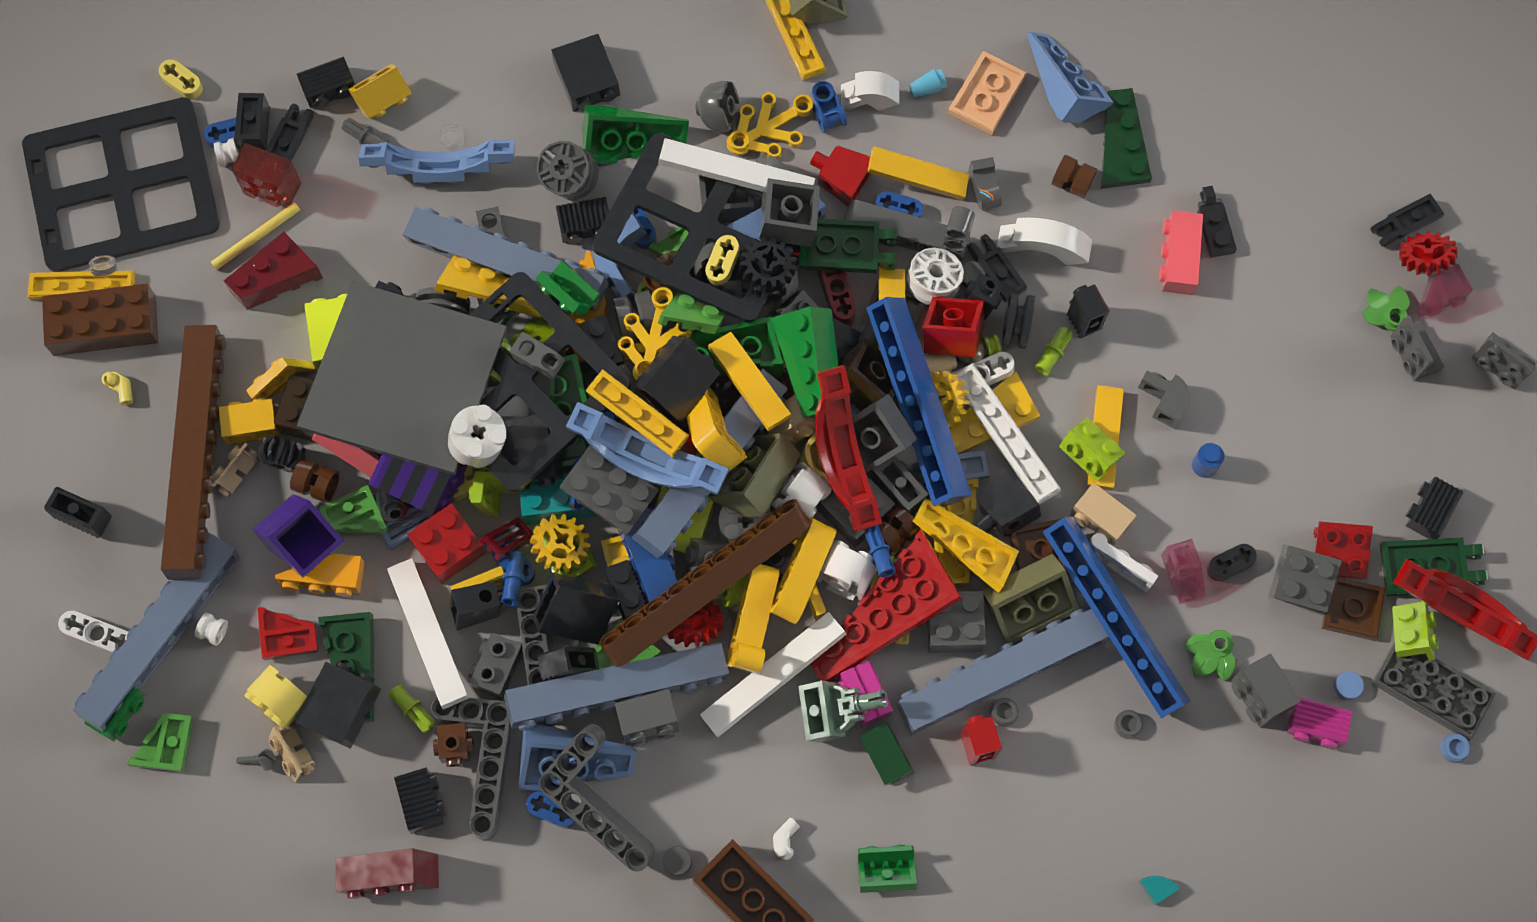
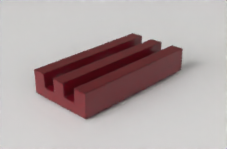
[480,517,535,561]

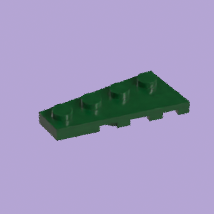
[1101,88,1152,189]
[318,612,374,722]

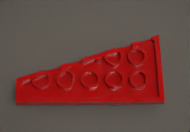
[810,530,962,682]

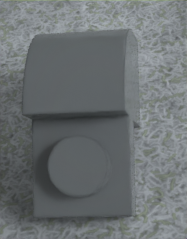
[1138,370,1190,429]

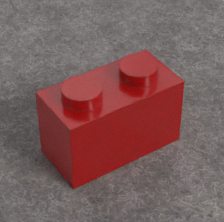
[960,715,1002,766]

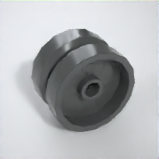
[613,290,656,348]

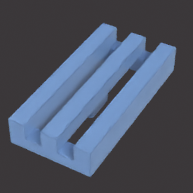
[382,506,433,551]

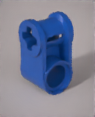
[811,81,847,133]

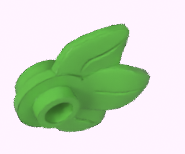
[1362,286,1410,331]
[1184,630,1236,681]

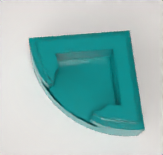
[1139,876,1179,905]

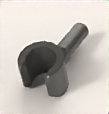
[236,749,278,771]

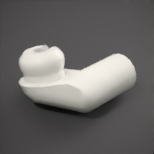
[773,817,800,861]

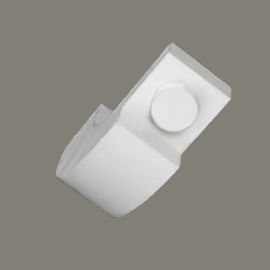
[997,218,1092,265]

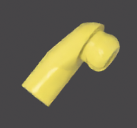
[102,372,133,405]

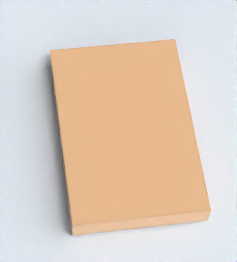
[948,51,1027,135]

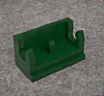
[859,721,915,786]

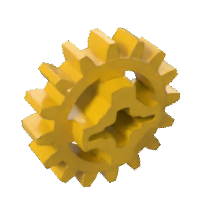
[931,371,970,427]
[530,514,590,573]

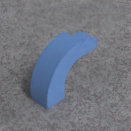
[595,212,647,303]

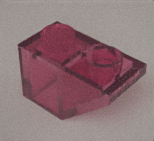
[1417,264,1473,318]
[1161,539,1206,605]

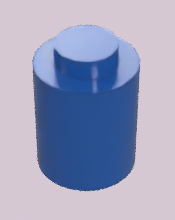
[1192,443,1225,478]

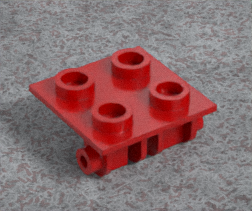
[1313,521,1373,579]

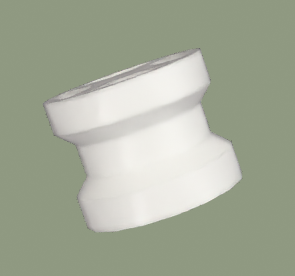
[214,138,241,167]
[195,613,228,646]

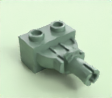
[798,681,888,742]

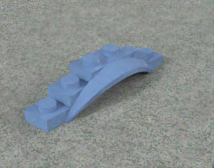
[358,139,516,184]
[566,402,729,495]

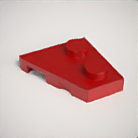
[257,607,319,660]

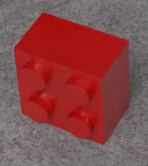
[923,297,984,357]
[407,503,486,584]

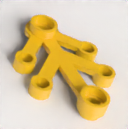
[727,92,813,159]
[618,287,693,381]

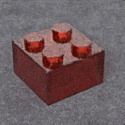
[231,143,302,208]

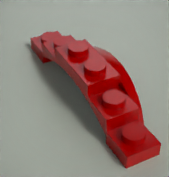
[815,365,882,531]
[1393,559,1537,661]

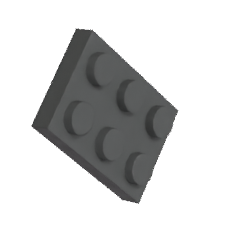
[559,445,659,536]

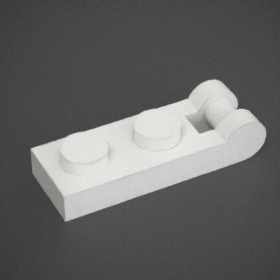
[1090,533,1158,593]

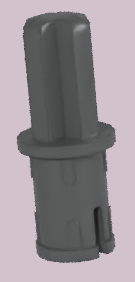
[342,118,390,145]

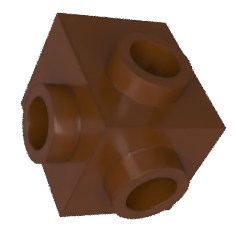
[433,723,474,767]

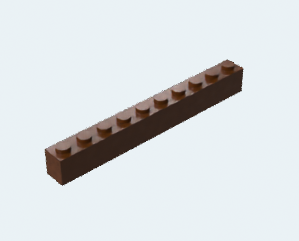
[161,325,226,580]

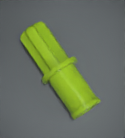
[1034,327,1073,376]
[388,684,436,733]

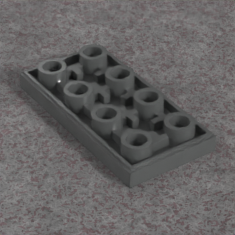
[1371,641,1496,741]

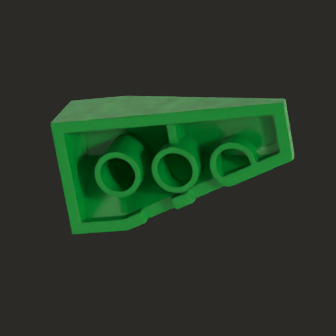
[582,105,689,165]

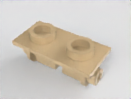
[210,443,259,497]
[269,725,315,783]

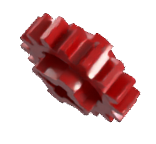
[1399,231,1458,276]
[667,601,724,647]

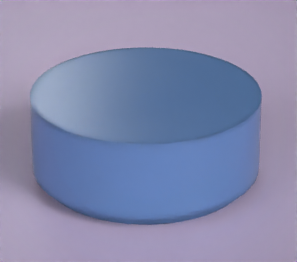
[1334,671,1364,700]
[1440,734,1471,763]

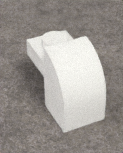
[841,71,899,111]

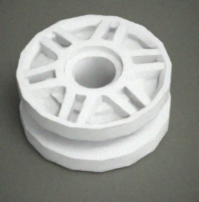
[906,248,964,305]

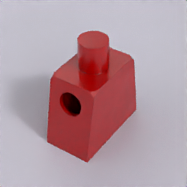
[810,146,871,206]

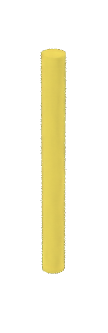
[211,202,301,270]

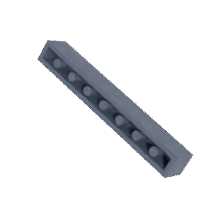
[403,207,609,312]
[632,369,788,558]
[73,532,240,733]
[897,608,1109,735]
[504,642,729,730]

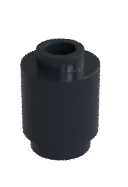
[375,489,407,522]

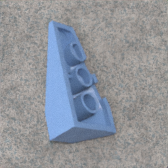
[1027,32,1113,123]
[518,725,637,791]

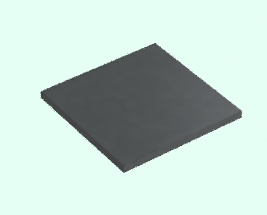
[297,281,507,475]

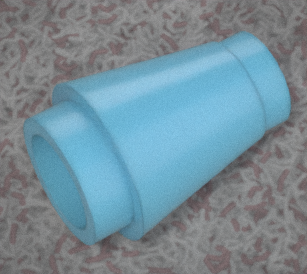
[909,68,948,98]

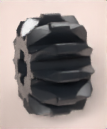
[258,435,306,472]

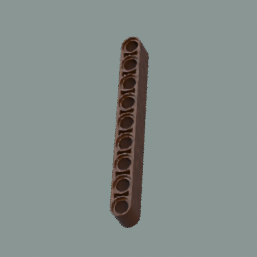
[599,499,811,667]

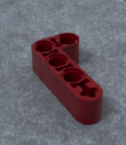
[791,245,856,326]

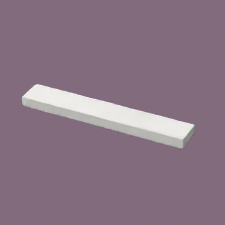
[658,138,815,192]
[956,363,1061,505]
[387,558,469,709]
[700,612,847,737]

